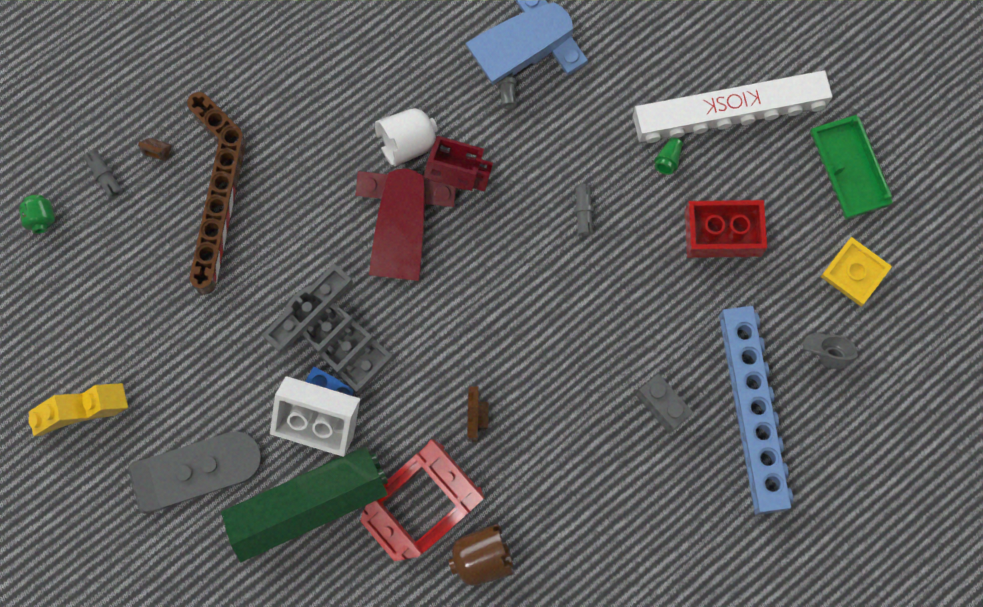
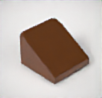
[138,138,172,161]

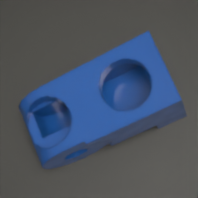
[305,367,355,396]

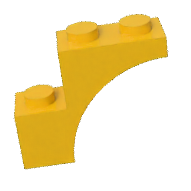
[29,383,128,436]

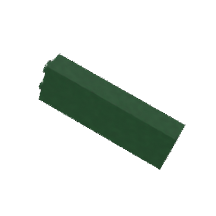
[221,446,388,563]

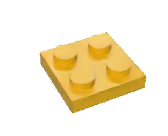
[820,237,892,307]

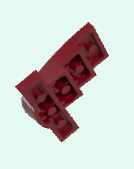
[355,169,456,281]

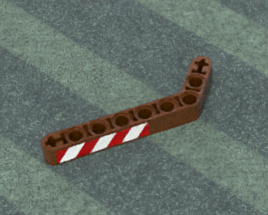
[187,92,246,295]

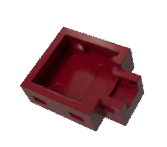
[424,136,493,192]

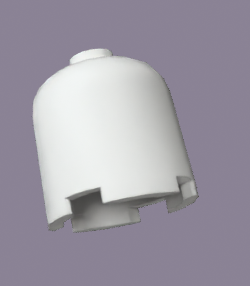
[375,108,438,166]

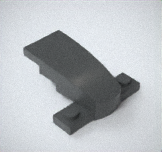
[262,263,394,395]

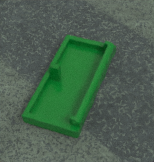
[810,115,893,220]

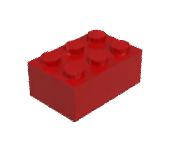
[685,200,767,258]

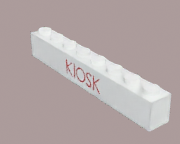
[633,70,832,143]

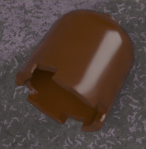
[448,524,515,586]

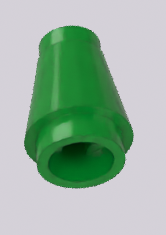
[654,137,683,175]

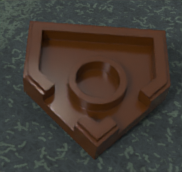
[467,386,489,442]

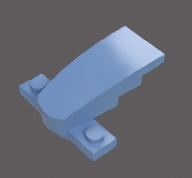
[466,0,588,85]

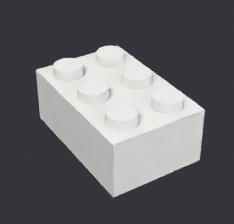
[270,376,360,457]

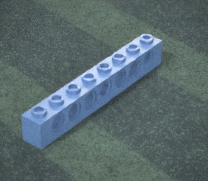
[719,306,793,515]

